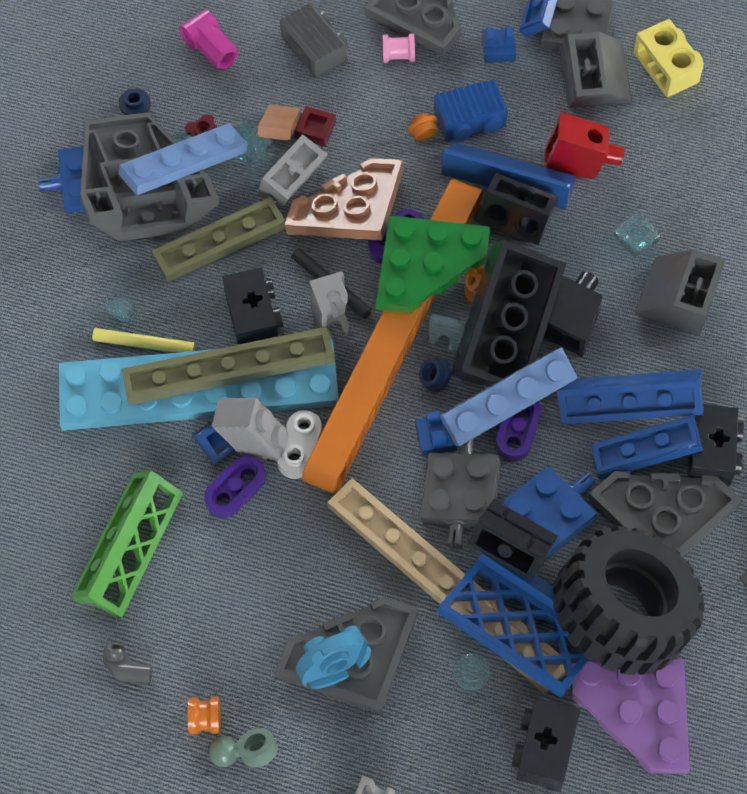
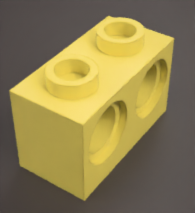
[633,19,704,97]

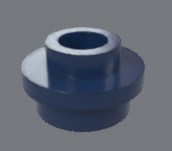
[119,89,151,115]
[419,358,451,392]

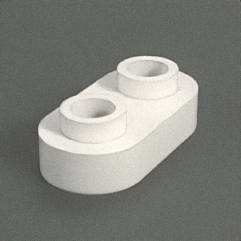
[277,410,322,479]

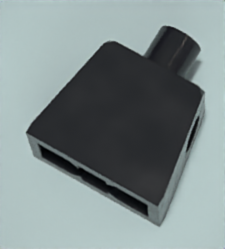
[543,271,603,357]

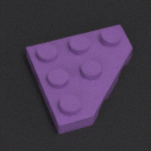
[571,659,690,774]

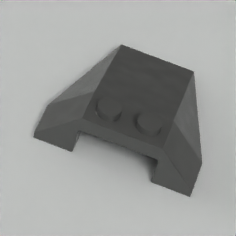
[80,112,219,242]

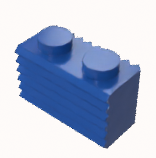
[433,79,508,141]

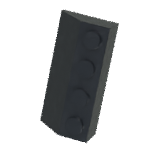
[451,239,567,387]

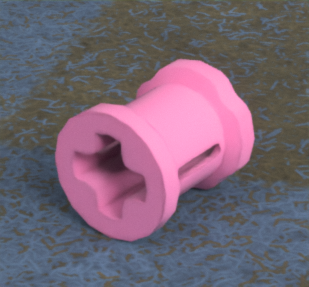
[383,34,415,63]

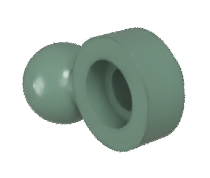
[208,728,278,767]

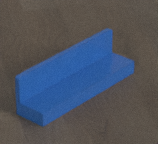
[441,141,576,209]
[557,369,704,424]

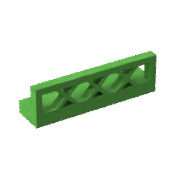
[70,470,183,618]

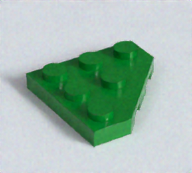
[376,216,490,313]

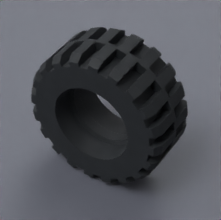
[553,526,705,675]

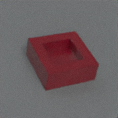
[295,106,336,147]

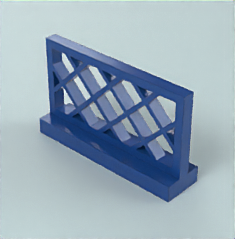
[436,553,590,698]

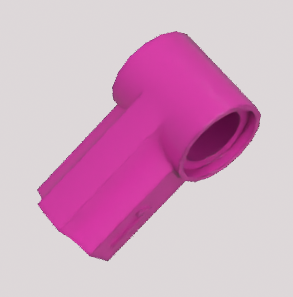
[179,9,239,70]

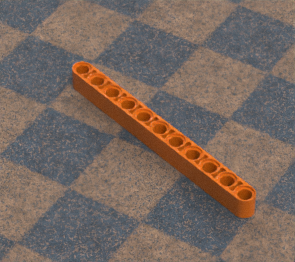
[302,178,484,495]

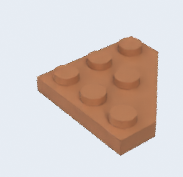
[284,158,404,240]

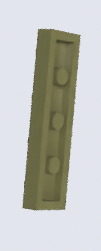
[151,197,285,283]

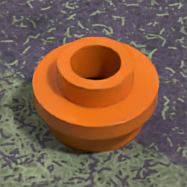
[407,113,439,141]

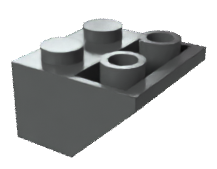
[560,32,632,109]
[635,250,726,336]

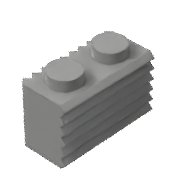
[212,398,288,461]

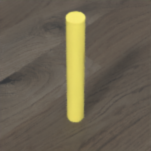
[92,328,196,353]

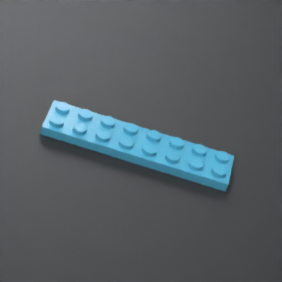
[59,339,339,431]

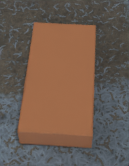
[258,104,301,141]

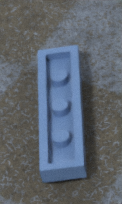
[118,123,248,195]
[439,347,578,446]

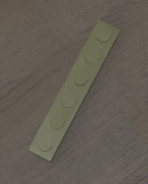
[122,327,335,406]

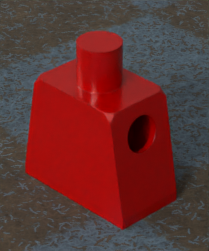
[544,113,624,178]

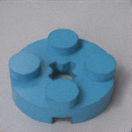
[296,626,371,689]

